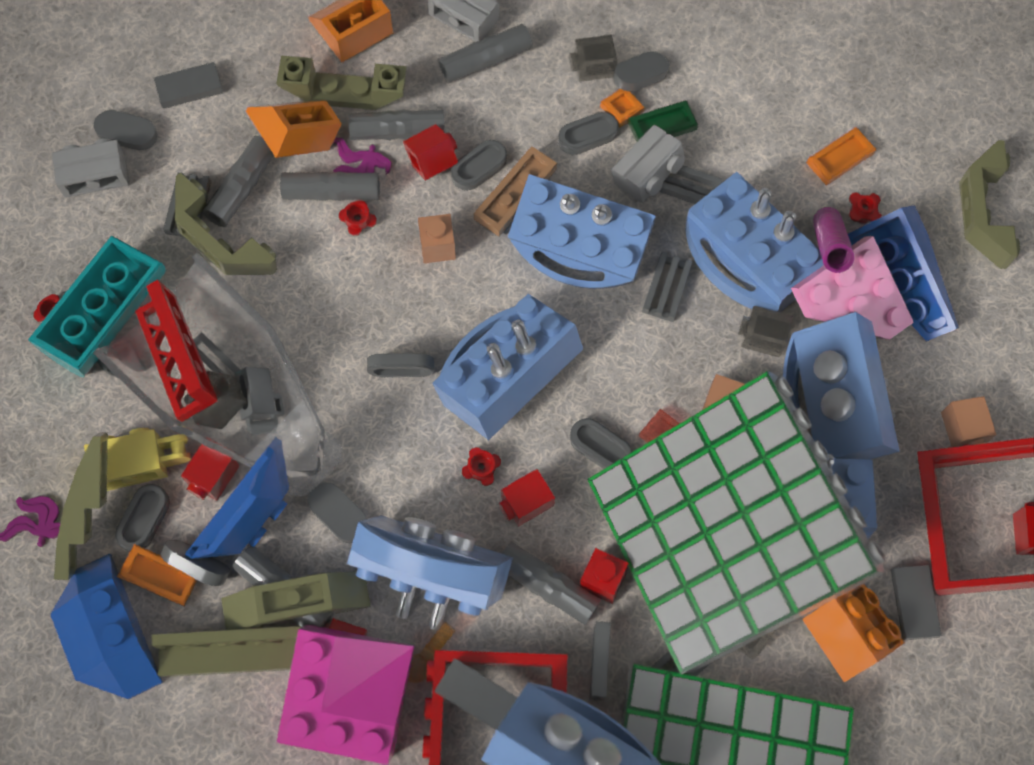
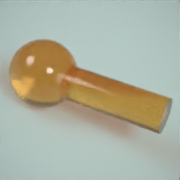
[408,622,456,683]

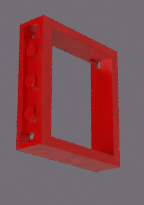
[917,437,1034,596]
[422,650,568,765]

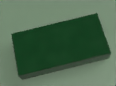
[628,100,698,142]

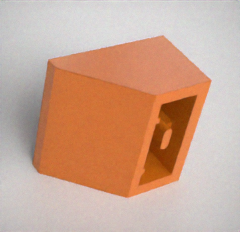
[308,0,393,63]
[246,101,342,158]
[802,584,905,682]

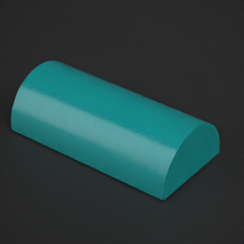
[28,235,166,378]

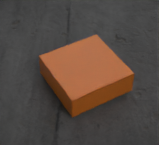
[600,89,644,128]

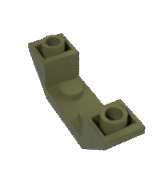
[276,55,407,110]
[959,140,1020,269]
[175,172,277,275]
[221,571,371,630]

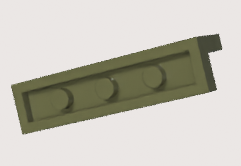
[152,626,302,677]

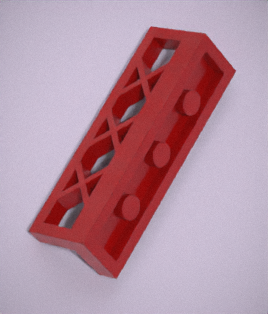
[135,279,218,422]

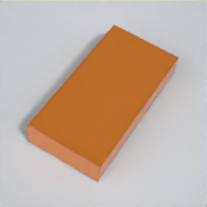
[806,127,876,186]
[117,544,197,607]

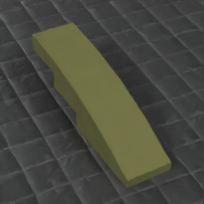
[54,432,108,580]

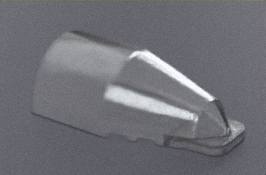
[93,252,343,496]

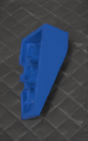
[848,205,959,342]

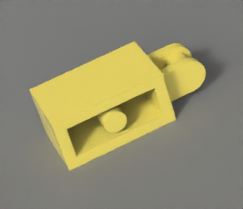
[84,428,191,491]

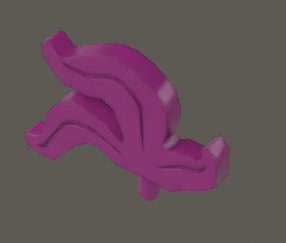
[333,137,392,175]
[0,496,60,547]

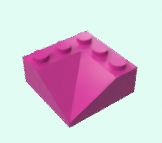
[276,624,415,765]

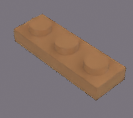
[473,146,557,237]

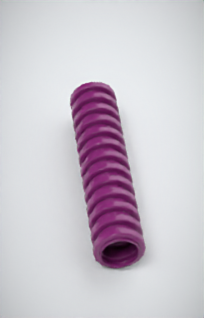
[813,207,855,273]

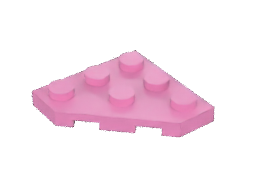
[791,236,914,340]

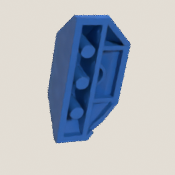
[184,437,289,559]
[50,554,163,699]

